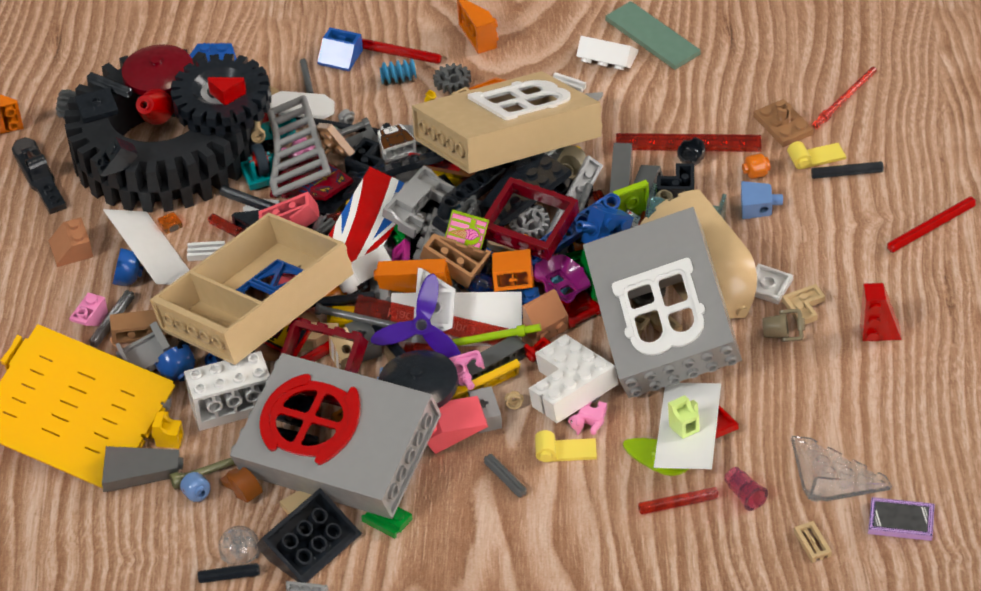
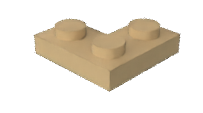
[782,284,825,325]

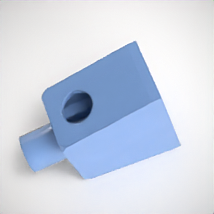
[741,181,783,219]

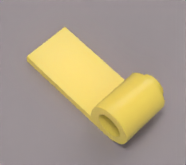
[787,141,846,169]
[535,430,597,462]

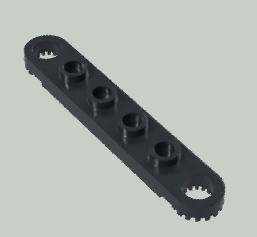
[353,149,446,185]

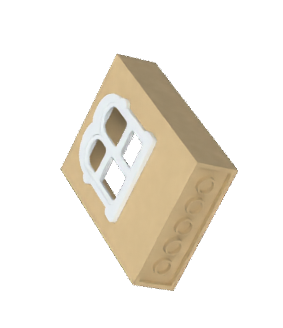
[412,71,602,174]

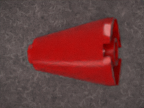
[136,89,174,125]

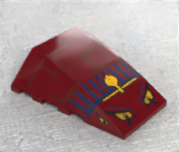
[269,152,353,201]

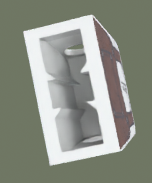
[377,123,417,163]

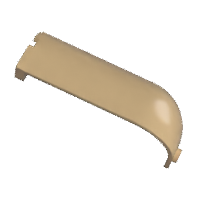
[640,189,757,319]

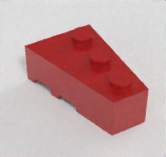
[860,283,902,341]

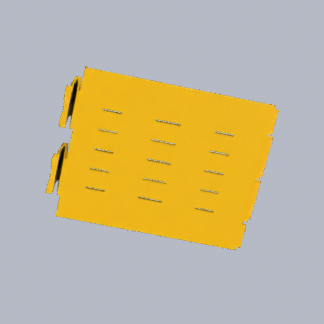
[0,324,175,489]

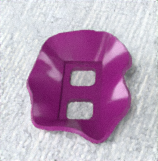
[533,255,591,303]

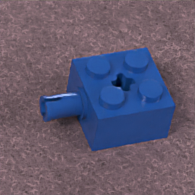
[575,206,634,244]

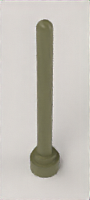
[169,458,235,489]

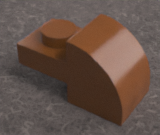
[220,467,263,503]

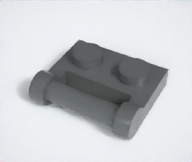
[337,117,379,149]

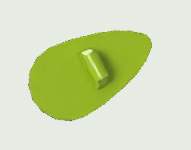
[623,438,688,476]

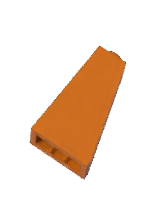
[374,259,453,293]

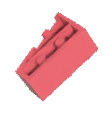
[258,192,319,227]

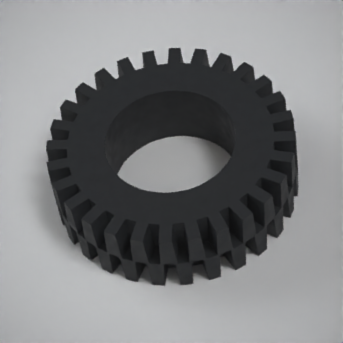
[64,49,255,213]

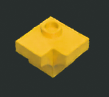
[152,411,184,449]

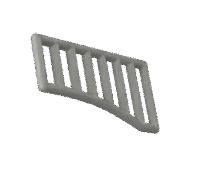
[267,95,331,197]

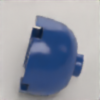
[112,248,143,286]
[155,345,195,382]

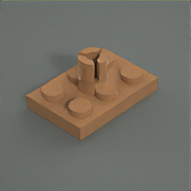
[753,99,814,147]
[313,123,355,156]

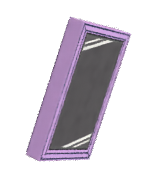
[868,497,935,541]

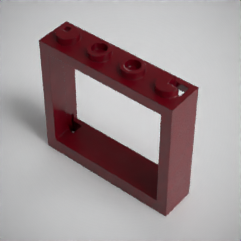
[484,177,579,261]
[279,318,369,407]

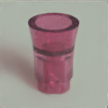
[724,467,768,511]

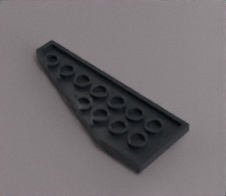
[479,153,572,242]

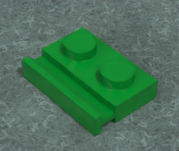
[361,507,413,539]

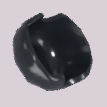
[677,137,705,165]

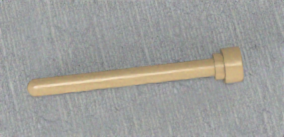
[251,120,265,143]

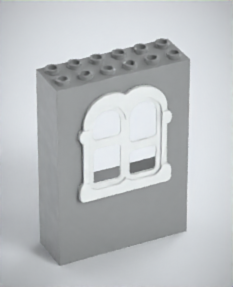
[583,207,742,398]

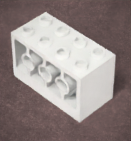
[184,351,270,431]

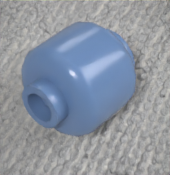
[180,472,211,502]

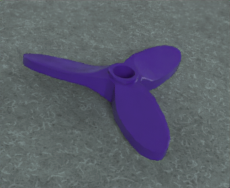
[371,274,461,358]

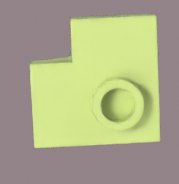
[668,395,700,439]

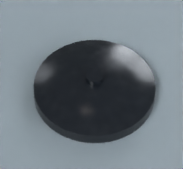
[378,350,458,408]

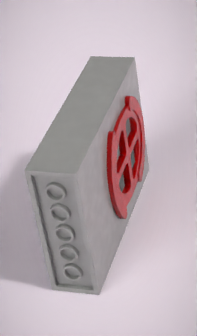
[230,353,441,519]

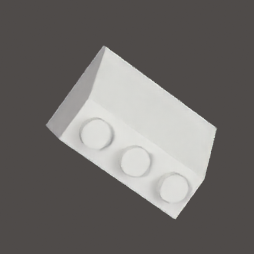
[576,36,638,70]

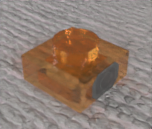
[157,212,183,235]

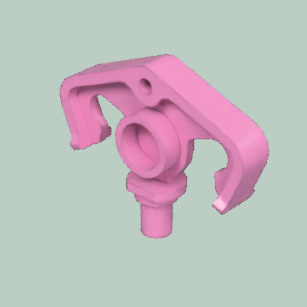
[449,350,485,390]

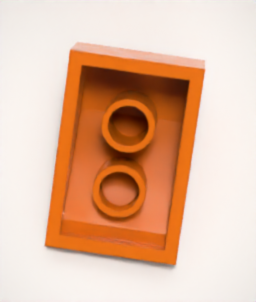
[457,0,499,54]

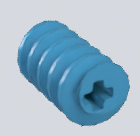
[379,59,417,85]

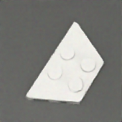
[412,268,456,343]

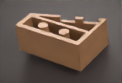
[420,234,492,289]

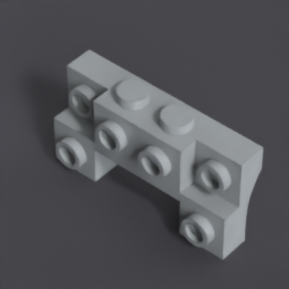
[382,165,454,238]

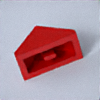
[207,77,246,106]

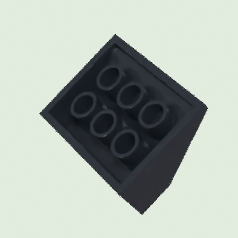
[256,488,362,583]

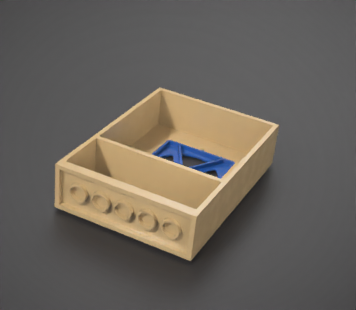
[150,212,354,365]

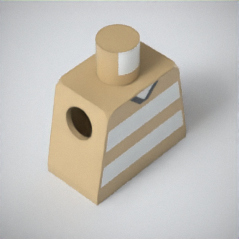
[329,327,360,374]

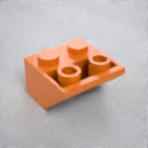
[0,94,24,134]
[492,249,535,292]

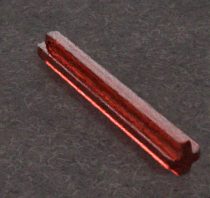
[638,487,719,515]

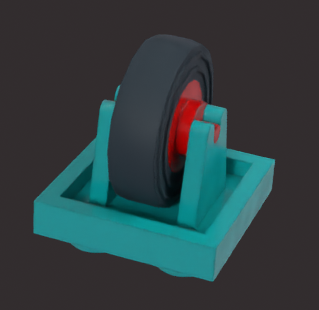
[241,143,274,191]

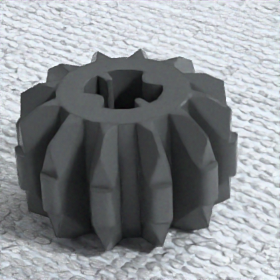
[56,89,76,119]

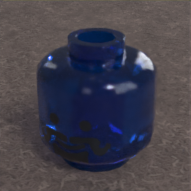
[468,272,494,292]

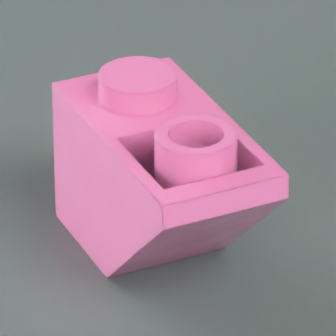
[69,292,108,326]

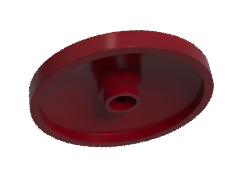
[122,44,193,95]

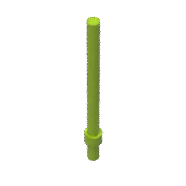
[426,324,541,351]

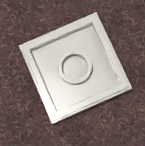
[755,263,794,305]

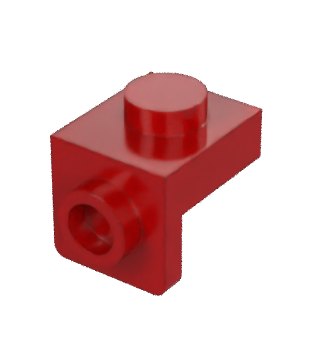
[524,336,551,363]

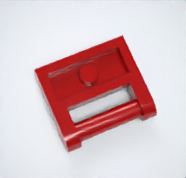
[561,290,601,329]

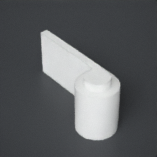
[339,245,392,294]

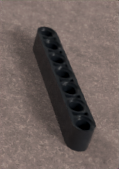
[437,163,512,220]

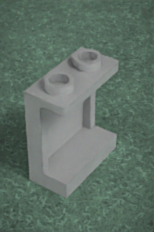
[115,321,171,372]

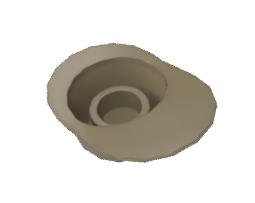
[557,146,587,180]

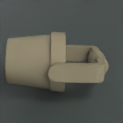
[762,309,805,342]

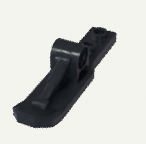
[12,137,67,214]

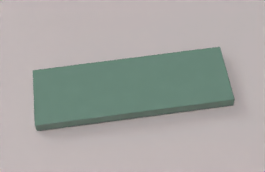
[605,1,701,70]

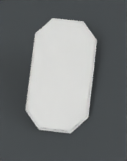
[270,91,334,119]

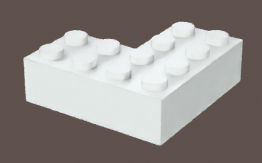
[528,334,619,423]

